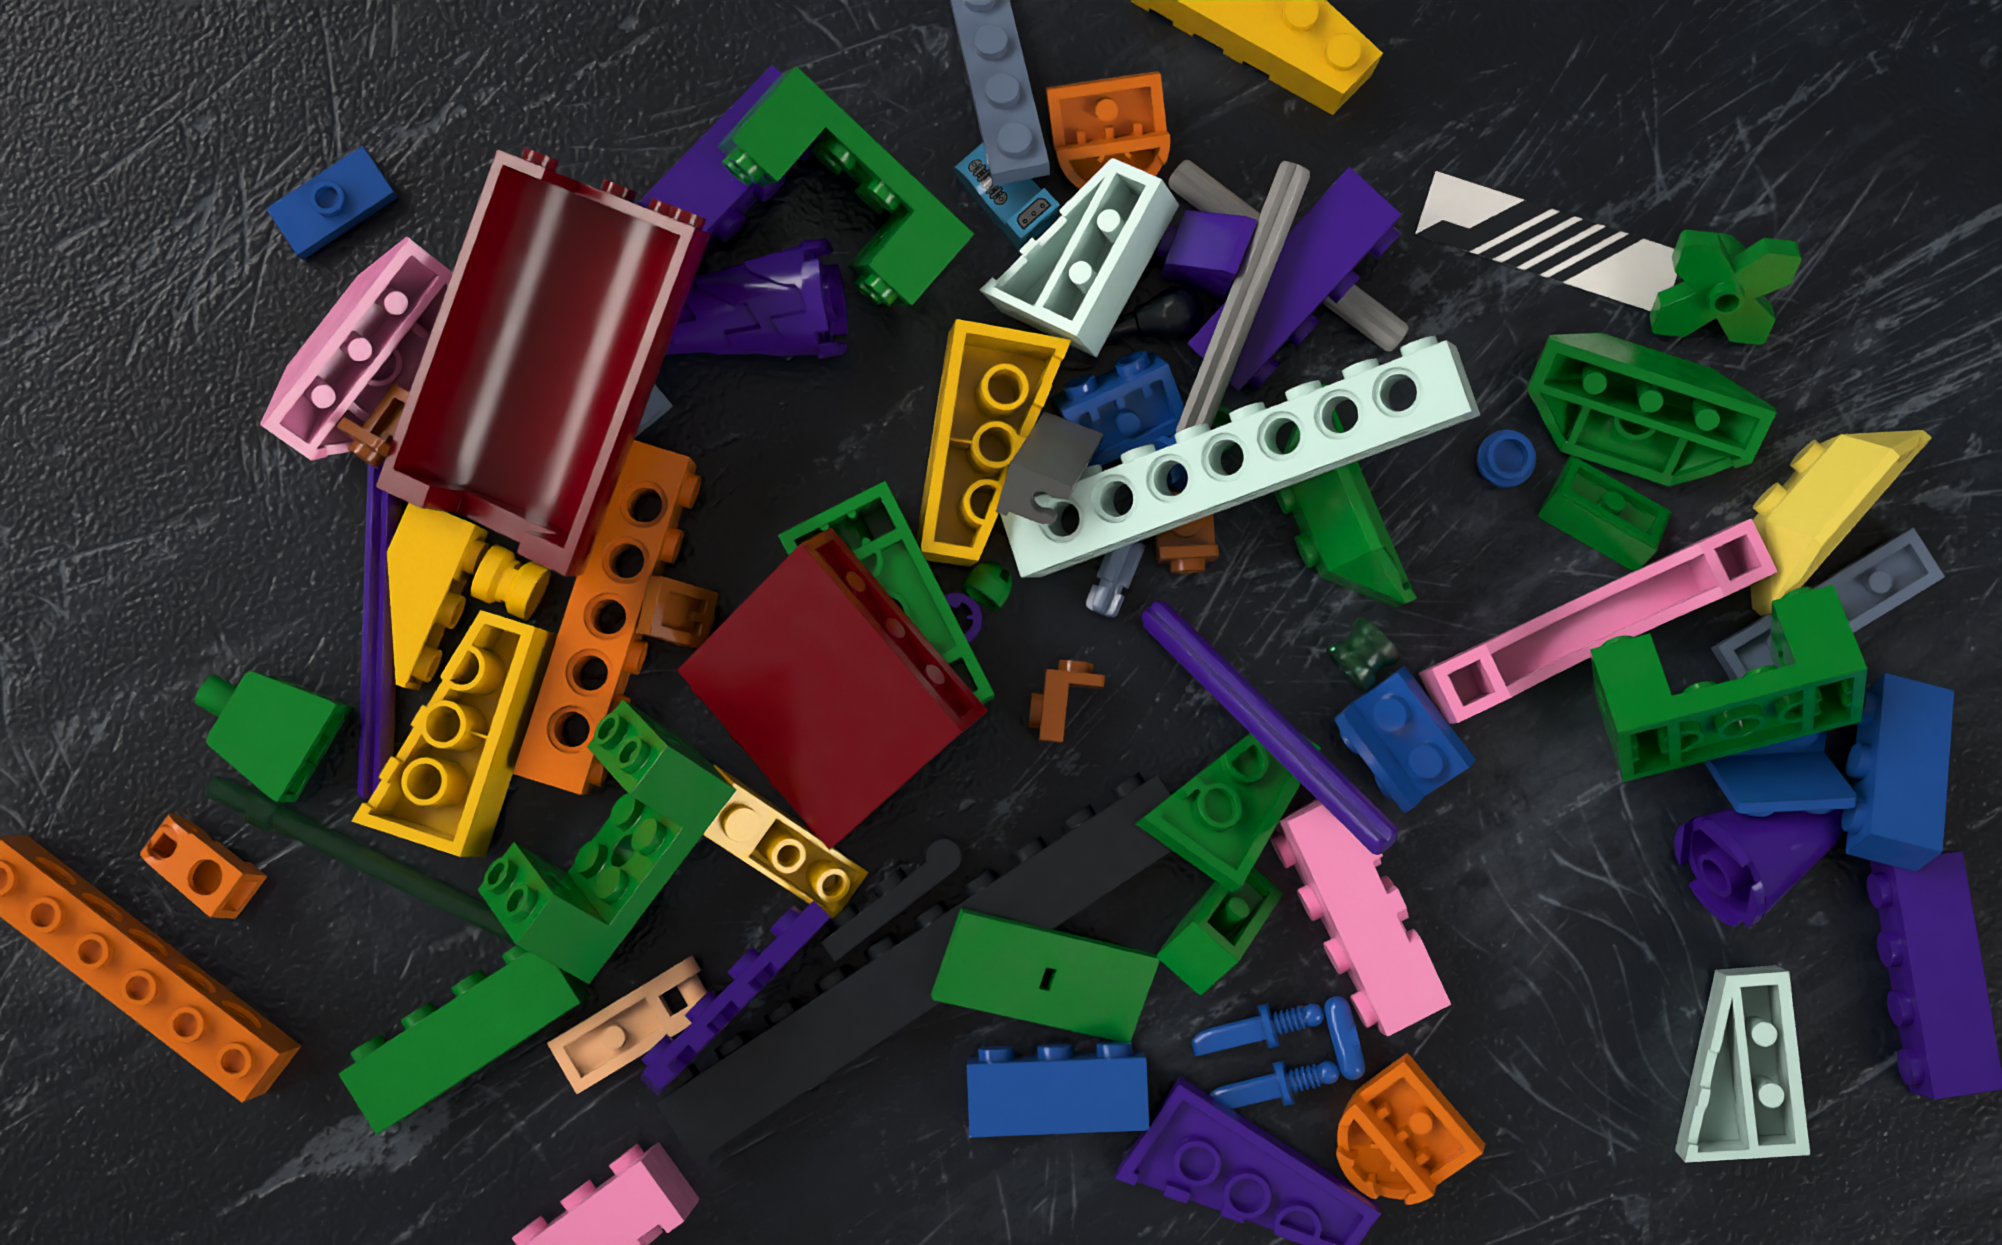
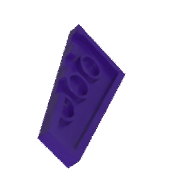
[1115,1076,1381,1245]

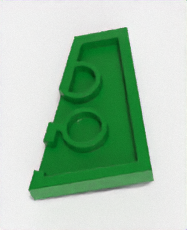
[1135,733,1321,892]

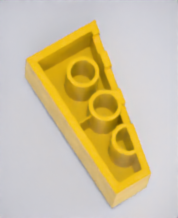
[1131,0,1383,115]
[916,319,1071,567]
[352,610,558,857]

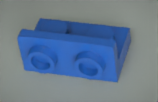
[1051,351,1185,467]
[1335,666,1476,813]

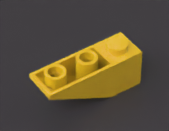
[387,503,489,690]
[703,764,868,919]

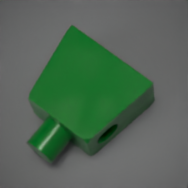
[194,670,353,802]

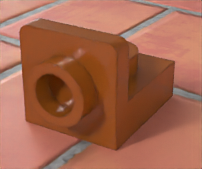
[1155,492,1219,574]
[636,575,719,649]

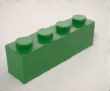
[338,945,591,1135]

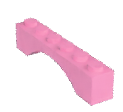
[1418,518,1778,724]

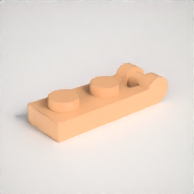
[547,955,716,1094]

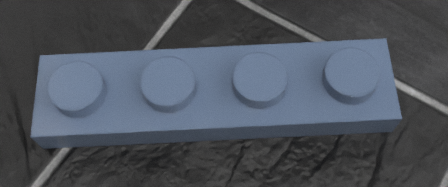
[950,0,1050,186]
[1711,527,1945,680]

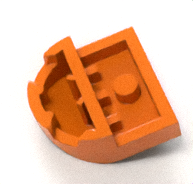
[1045,71,1170,189]
[1336,1053,1485,1205]

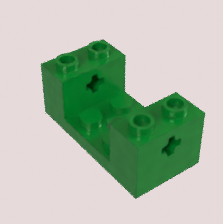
[717,66,974,306]
[778,481,995,704]
[1590,584,1867,782]
[478,699,736,984]

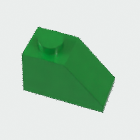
[1156,867,1283,996]

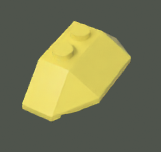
[1750,430,1932,616]

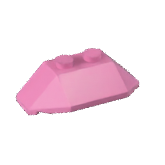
[260,237,453,460]

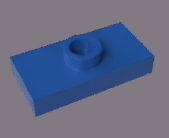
[266,146,399,260]

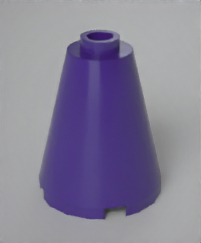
[1674,807,1846,927]

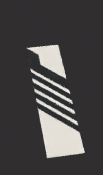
[1415,171,1677,311]

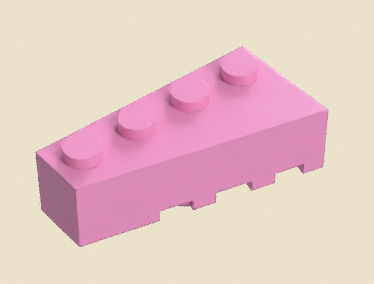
[1270,798,1451,1037]
[512,1142,700,1245]

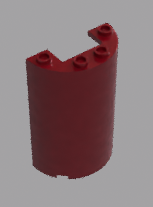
[376,147,710,576]

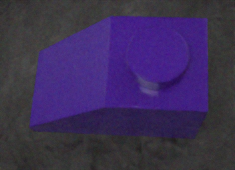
[1155,210,1258,301]

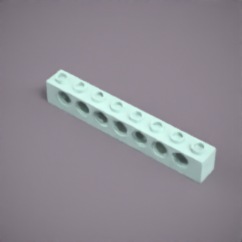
[1000,336,1480,578]

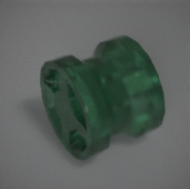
[1326,617,1401,691]

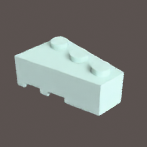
[980,158,1179,357]
[1675,965,1810,1163]

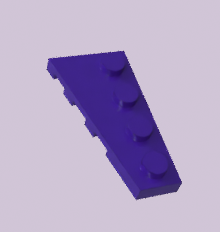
[641,901,831,1096]

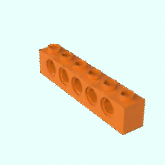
[513,440,701,795]
[0,835,301,1103]

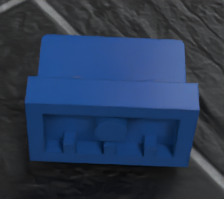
[1704,731,1857,817]

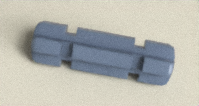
[1086,506,1149,617]

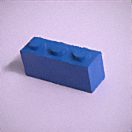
[1841,673,1954,872]
[967,1041,1149,1137]

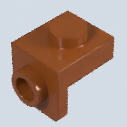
[336,383,410,469]
[1028,660,1105,744]

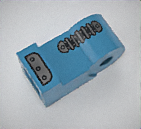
[953,142,1060,254]

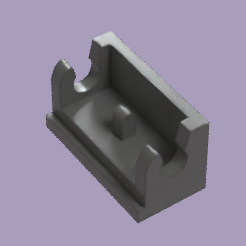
[996,411,1104,524]

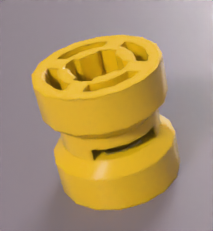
[470,544,551,621]

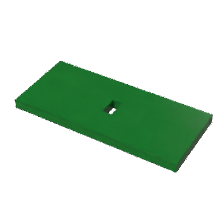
[931,908,1160,1042]

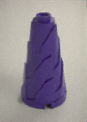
[666,238,848,359]

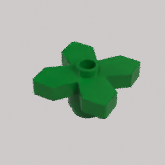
[1649,230,1801,345]

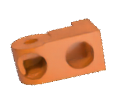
[140,813,268,919]

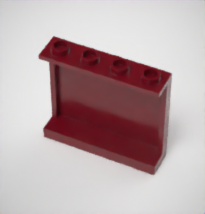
[677,527,988,850]

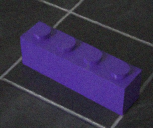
[636,65,816,276]
[1187,166,1402,391]
[1867,850,2002,1100]

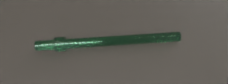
[205,775,516,946]

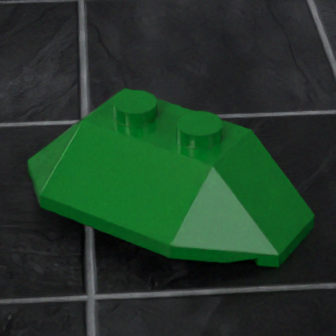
[1527,333,1777,487]
[1274,383,1417,608]

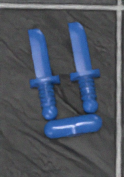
[1192,996,1366,1109]

